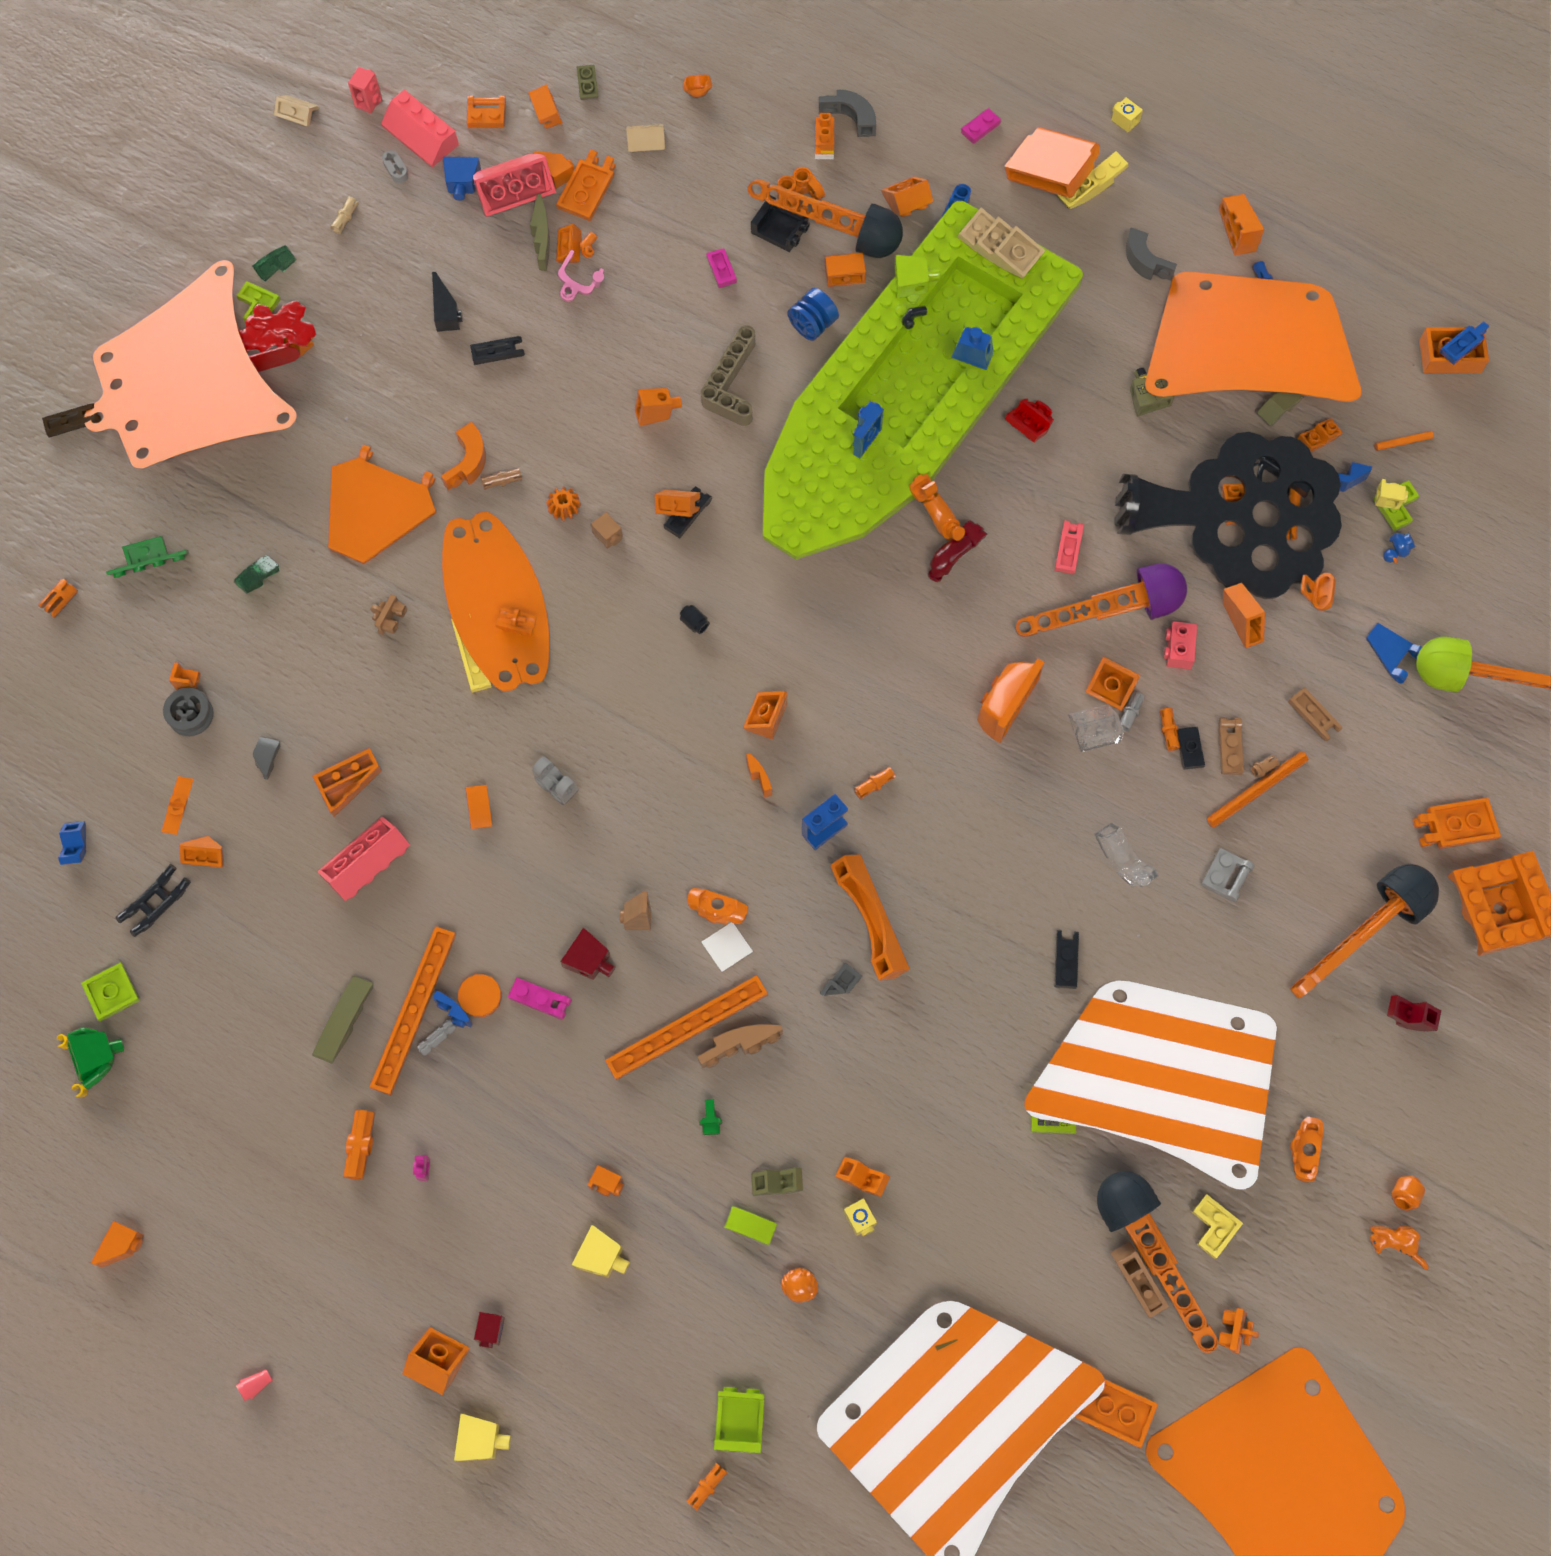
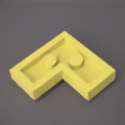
[1192,1194,1243,1259]

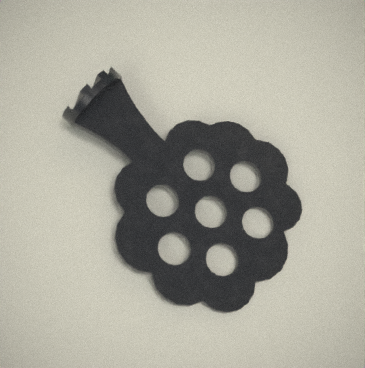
[1114,432,1342,599]

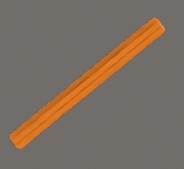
[1207,752,1309,828]

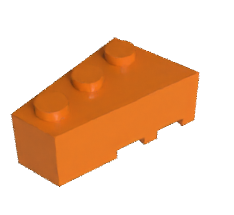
[1219,194,1264,256]
[312,748,381,817]

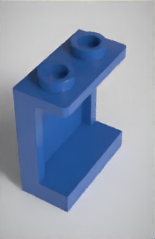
[802,794,848,850]

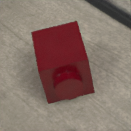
[474,1312,505,1349]

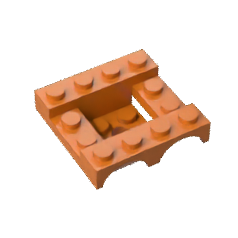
[1448,851,1551,956]

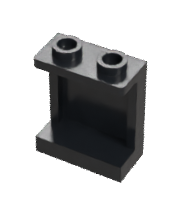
[751,195,810,253]

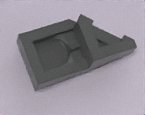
[253,737,281,780]
[820,963,863,996]

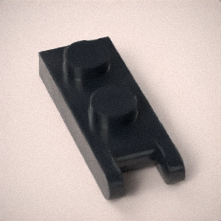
[470,336,525,365]
[1054,930,1079,989]

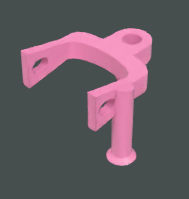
[558,250,604,302]

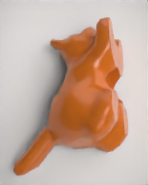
[1370,1226,1429,1270]

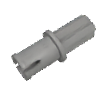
[1118,692,1145,732]

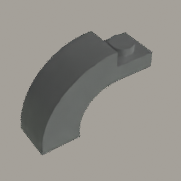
[1126,228,1177,281]

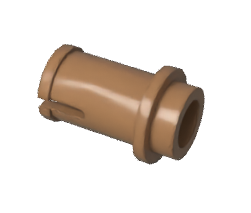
[1251,755,1279,778]

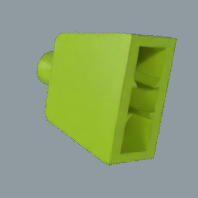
[895,255,940,298]

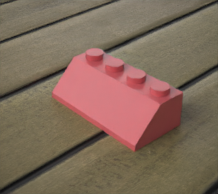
[381,89,459,167]
[317,817,410,901]

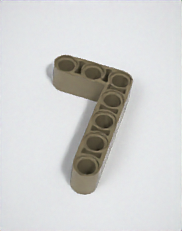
[701,325,756,426]

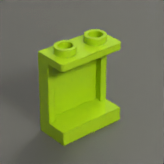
[714,1387,765,1454]

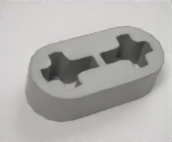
[382,150,408,183]

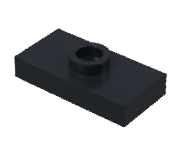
[1177,727,1205,770]

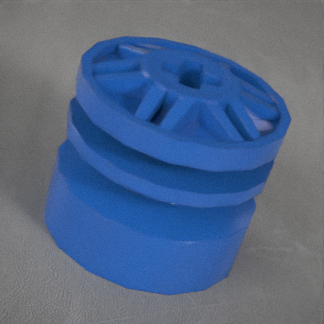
[788,288,839,341]

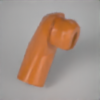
[580,232,597,258]

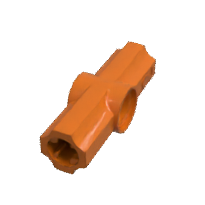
[343,1110,375,1180]

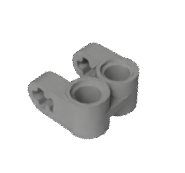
[532,756,579,805]

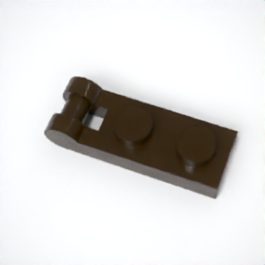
[42,403,102,438]

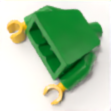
[57,1027,124,1098]

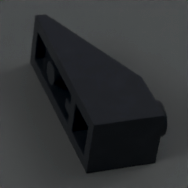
[432,272,463,332]

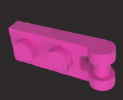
[508,978,572,1020]

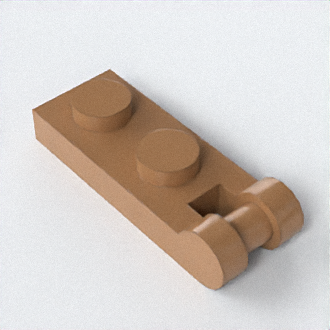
[1219,718,1244,775]

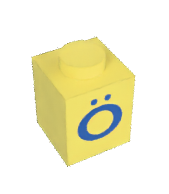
[1111,97,1143,132]
[843,1198,877,1237]

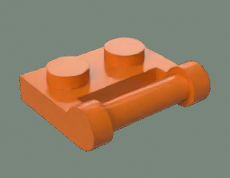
[467,96,506,128]

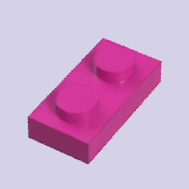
[961,108,1001,144]
[706,248,737,288]

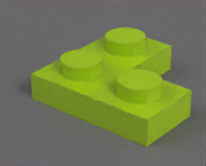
[236,281,281,322]
[1373,480,1419,531]

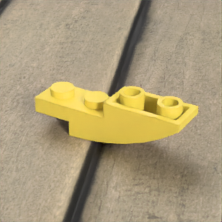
[1058,151,1128,209]

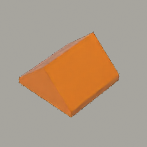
[1086,656,1140,711]
[743,691,787,740]

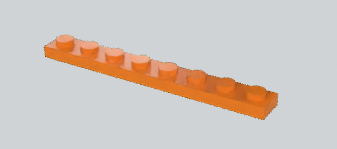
[370,926,456,1096]
[605,975,768,1080]

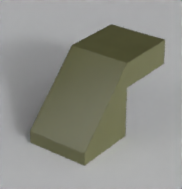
[1257,392,1304,426]
[751,1167,803,1196]

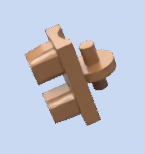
[370,594,407,635]

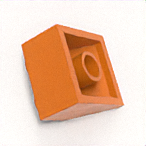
[881,176,934,217]
[402,1327,470,1395]

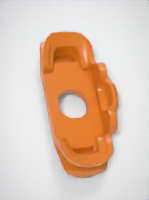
[687,888,748,925]
[1290,1117,1324,1182]

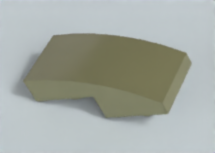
[576,65,598,99]

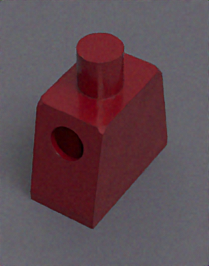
[560,928,616,980]

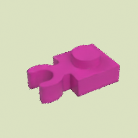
[413,1155,430,1181]

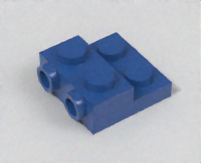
[853,401,884,458]

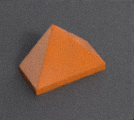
[179,836,223,868]

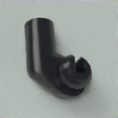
[902,306,927,329]

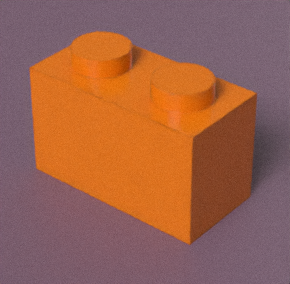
[825,253,866,287]

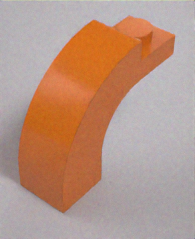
[441,421,486,491]

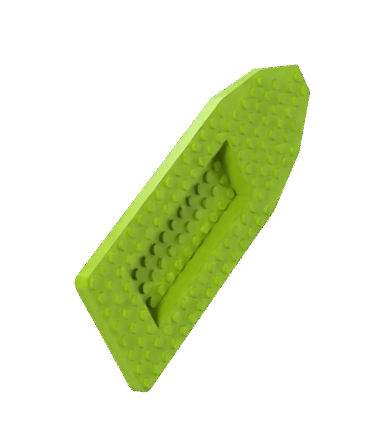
[763,201,1083,560]

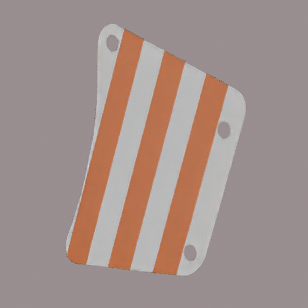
[1024,981,1277,1189]
[817,1301,1105,1556]

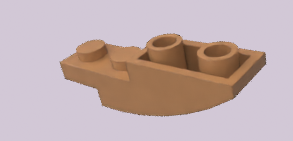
[698,1024,783,1069]

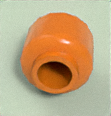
[1391,1176,1425,1211]

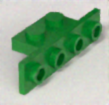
[106,536,189,578]

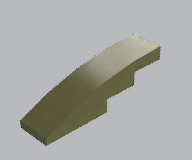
[530,194,550,271]
[312,976,373,1064]

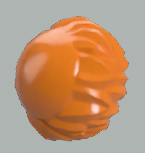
[683,74,713,98]
[781,1268,818,1303]

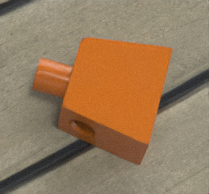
[635,388,682,426]

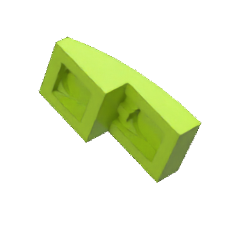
[724,1206,777,1245]

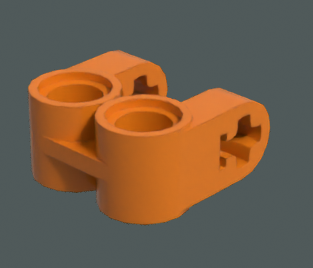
[778,167,825,214]

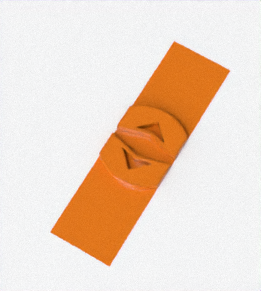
[161,776,194,835]

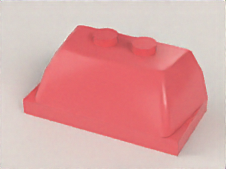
[473,154,556,217]

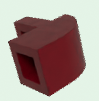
[1387,995,1442,1032]

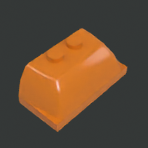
[977,658,1045,743]

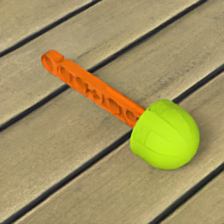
[1416,636,1551,693]

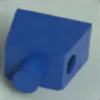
[443,157,481,201]
[951,327,994,370]

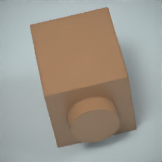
[591,512,623,549]

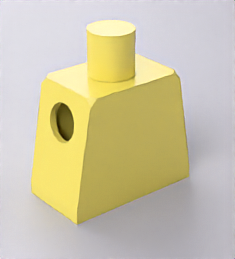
[572,1225,630,1278]
[454,1414,511,1461]

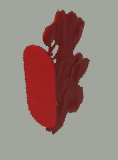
[238,301,316,372]

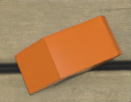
[835,1157,890,1197]

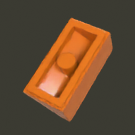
[556,224,581,263]

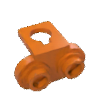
[1301,573,1336,611]

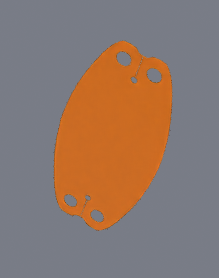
[442,511,549,692]

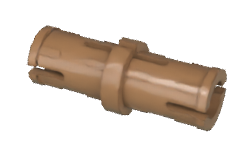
[481,468,522,490]

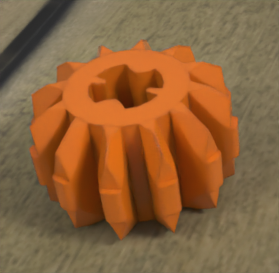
[546,486,581,521]

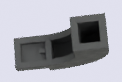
[818,90,876,137]

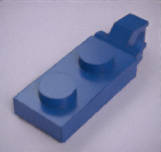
[1440,321,1489,365]

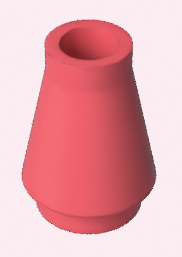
[236,1369,273,1401]

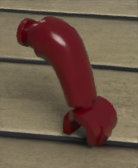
[928,520,988,582]

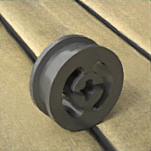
[163,688,214,736]

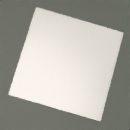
[702,922,753,972]

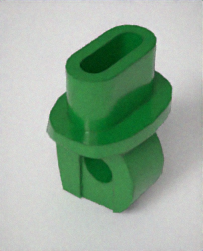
[699,1099,722,1135]

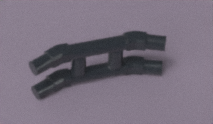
[115,864,191,937]

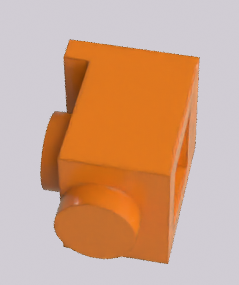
[587,1165,624,1197]

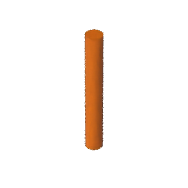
[1374,431,1434,451]

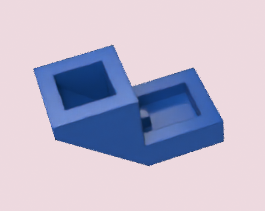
[1338,462,1372,492]
[58,821,86,865]

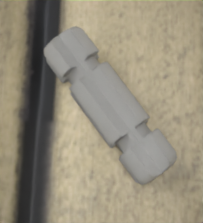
[417,1020,456,1055]

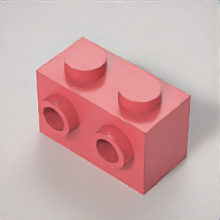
[348,67,382,113]
[1163,621,1197,670]

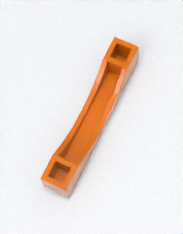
[830,854,910,981]

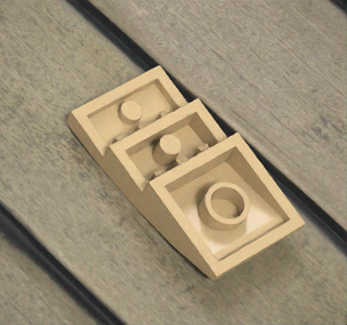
[957,207,1045,279]

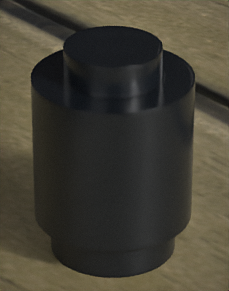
[680,605,710,634]

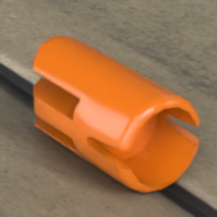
[38,579,78,618]

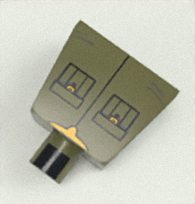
[1130,368,1175,417]

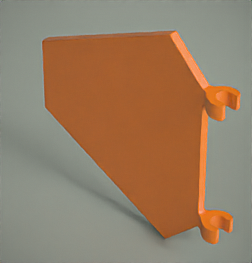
[328,445,436,564]

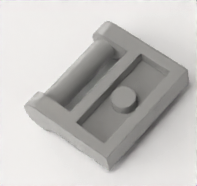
[1201,848,1255,902]

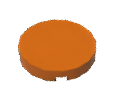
[458,974,502,1018]

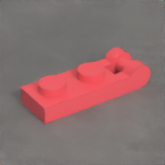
[1054,520,1084,575]

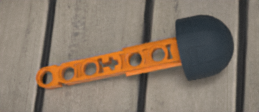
[748,179,903,258]
[1290,864,1439,998]
[1097,1171,1218,1353]

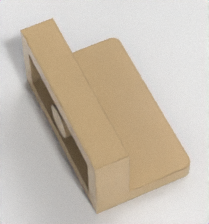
[274,95,319,126]
[626,124,665,152]

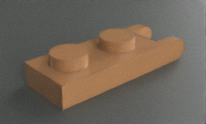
[1288,687,1342,741]

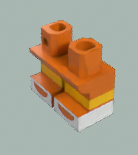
[815,113,834,159]

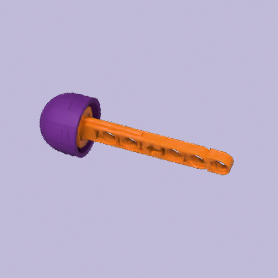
[1015,563,1187,637]

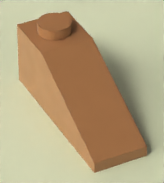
[620,892,651,930]
[1111,1241,1169,1318]

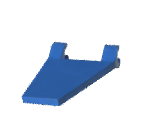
[1366,623,1422,684]

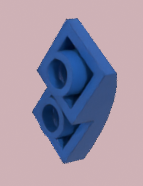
[433,990,472,1028]

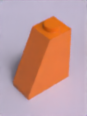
[1223,583,1265,648]

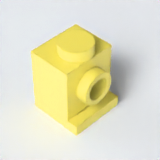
[1375,479,1408,510]

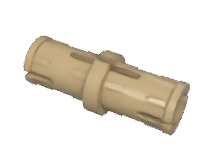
[330,197,359,234]

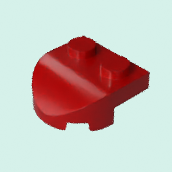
[1005,398,1054,443]

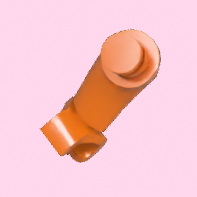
[909,474,965,541]

